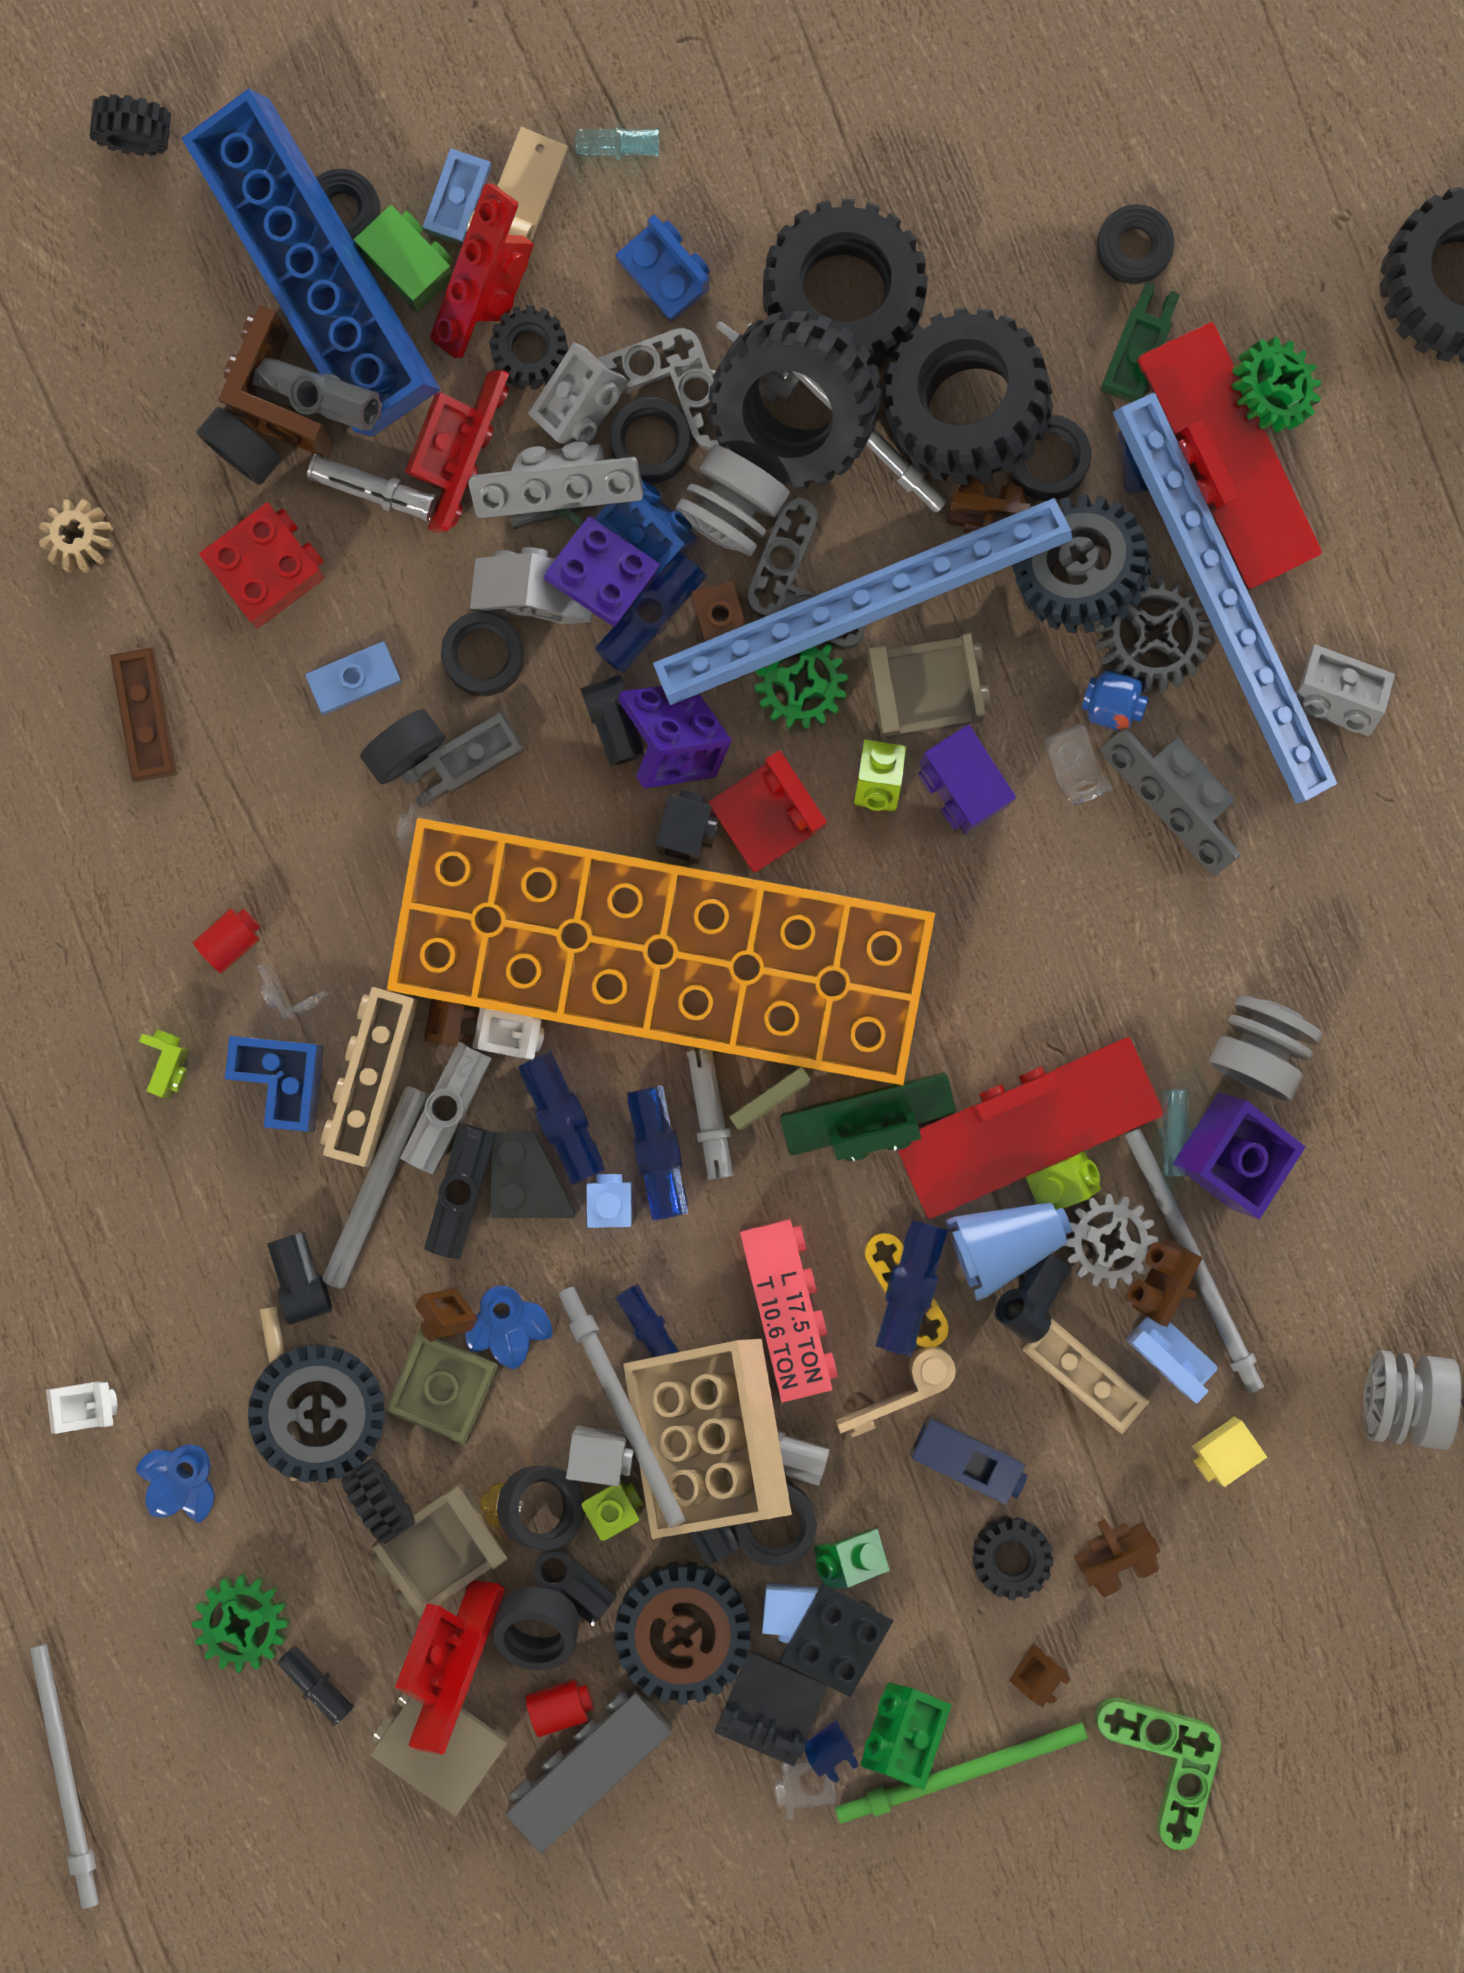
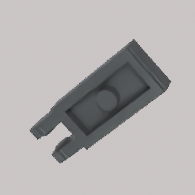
[401,712,525,808]

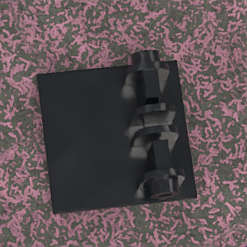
[779,1583,894,1697]
[714,1651,828,1767]

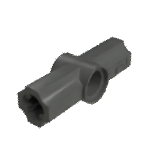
[253,358,383,430]

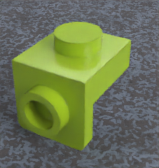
[854,739,907,812]
[139,1029,190,1098]
[1025,1151,1101,1210]
[582,1478,644,1541]

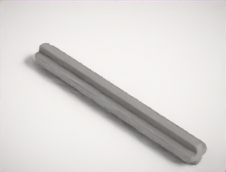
[322,1086,427,1289]

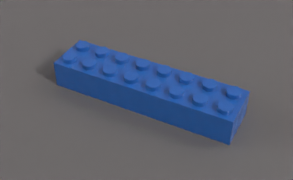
[181,88,441,437]

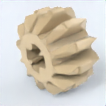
[39,499,113,573]

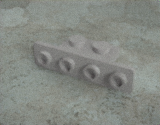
[468,442,644,518]

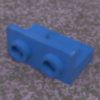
[615,215,710,323]
[594,480,698,580]

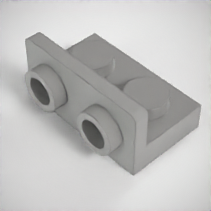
[528,342,628,445]
[1295,644,1395,736]

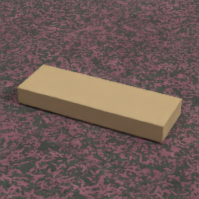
[1021,1318,1150,1434]

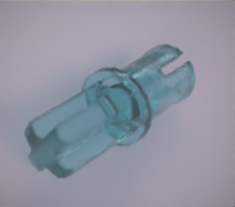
[575,125,659,160]

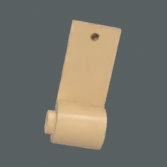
[466,127,569,241]
[836,1346,956,1437]

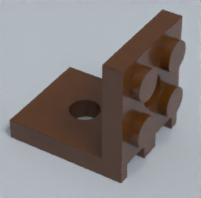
[218,304,333,459]

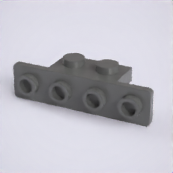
[1100,728,1240,876]

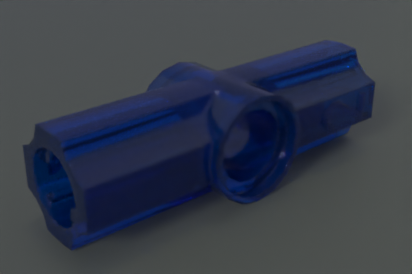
[595,552,707,674]
[518,1051,606,1185]
[627,1086,689,1221]
[875,1220,948,1357]

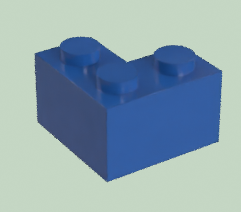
[225,1036,324,1132]

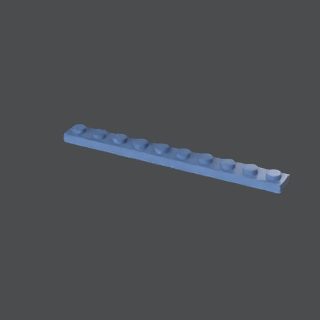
[1113,392,1338,804]
[653,498,1073,705]

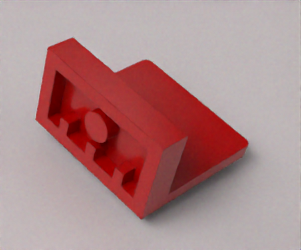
[709,750,827,873]

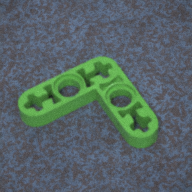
[1095,1698,1221,1850]

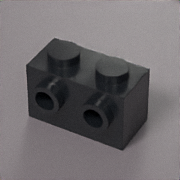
[655,790,718,865]

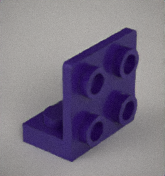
[544,516,661,626]
[618,686,732,789]

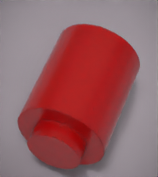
[192,908,261,974]
[525,1678,595,1738]

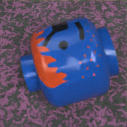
[1082,670,1149,731]

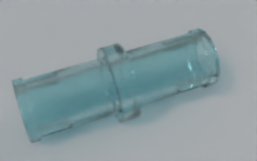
[1158,1089,1193,1176]

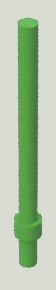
[835,1722,1088,1824]

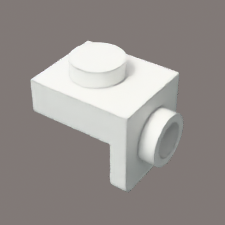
[472,1008,544,1060]
[46,1381,118,1434]

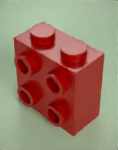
[199,502,325,630]

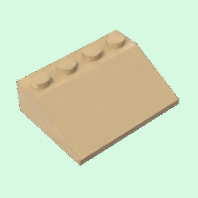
[623,1339,792,1539]

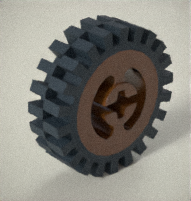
[615,1561,751,1705]

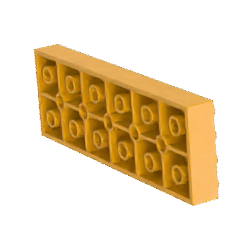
[387,818,935,1085]

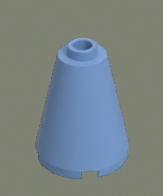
[945,1202,1072,1301]

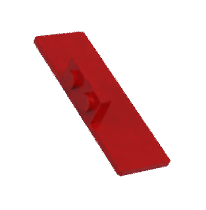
[1137,322,1322,590]
[897,1037,1164,1219]

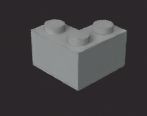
[470,547,592,625]

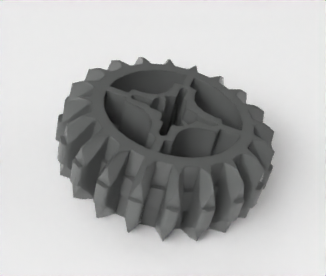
[1095,577,1212,693]

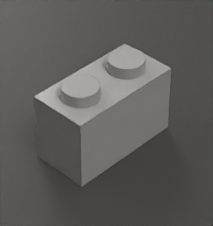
[566,1425,634,1486]

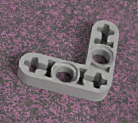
[597,328,720,450]

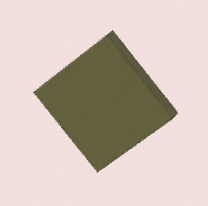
[728,1067,811,1130]
[385,1330,499,1445]

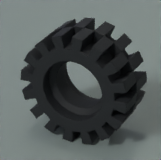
[89,94,171,156]
[489,305,568,390]
[341,1458,415,1544]
[972,1516,1054,1600]

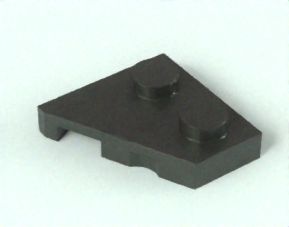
[491,1131,575,1218]

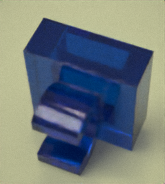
[804,1720,858,1783]

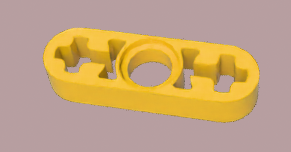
[864,1233,948,1348]

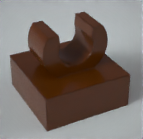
[424,999,477,1046]
[415,1288,478,1342]
[1009,1644,1070,1707]

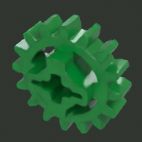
[1231,337,1321,433]
[754,645,848,731]
[192,1574,290,1673]

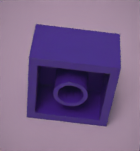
[917,724,1017,835]
[1172,1092,1306,1220]

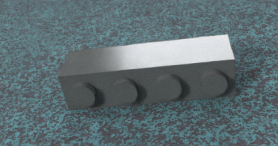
[505,1685,672,1853]

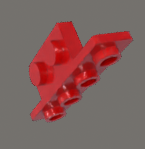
[430,183,534,358]
[404,369,509,533]
[395,1580,505,1755]

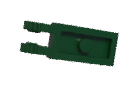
[1099,281,1180,403]

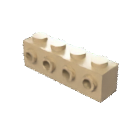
[321,987,419,1167]

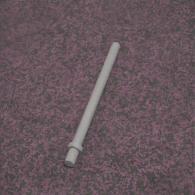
[1124,1127,1264,1394]

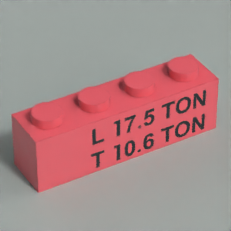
[740,1218,838,1403]

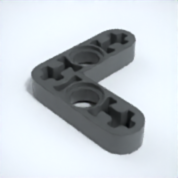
[747,498,866,650]

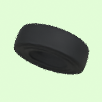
[316,169,381,245]
[1096,204,1174,284]

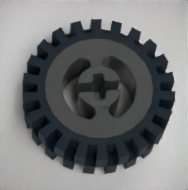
[1013,495,1152,633]
[248,1344,386,1483]

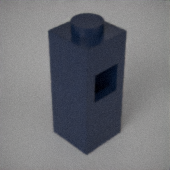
[909,1415,1027,1505]

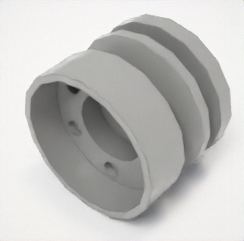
[676,444,790,556]
[1207,995,1323,1101]
[1363,1350,1461,1450]

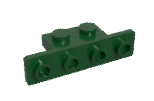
[780,1072,956,1161]

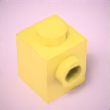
[1192,1416,1267,1487]

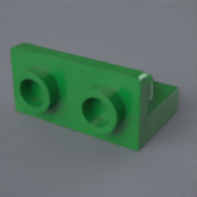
[861,1682,952,1790]

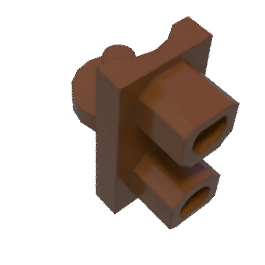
[947,478,1030,534]
[1126,1238,1203,1327]
[1074,1519,1161,1597]

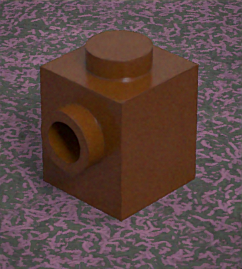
[691,580,745,642]

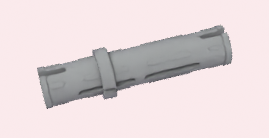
[307,454,437,522]
[686,1049,735,1180]

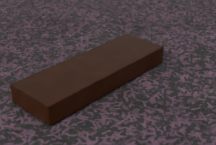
[110,647,177,783]

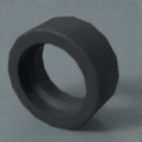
[610,397,690,483]
[196,407,281,485]
[1010,415,1091,501]
[441,611,524,696]
[360,709,445,785]
[497,1465,585,1551]
[734,1482,817,1567]
[493,1587,579,1671]

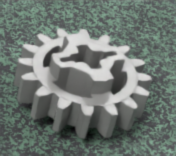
[1065,1194,1158,1289]

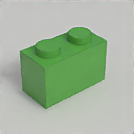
[354,205,453,313]

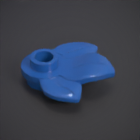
[465,1285,552,1369]
[136,1445,215,1523]

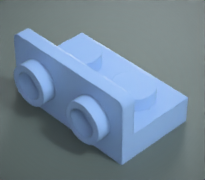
[1125,1316,1217,1404]

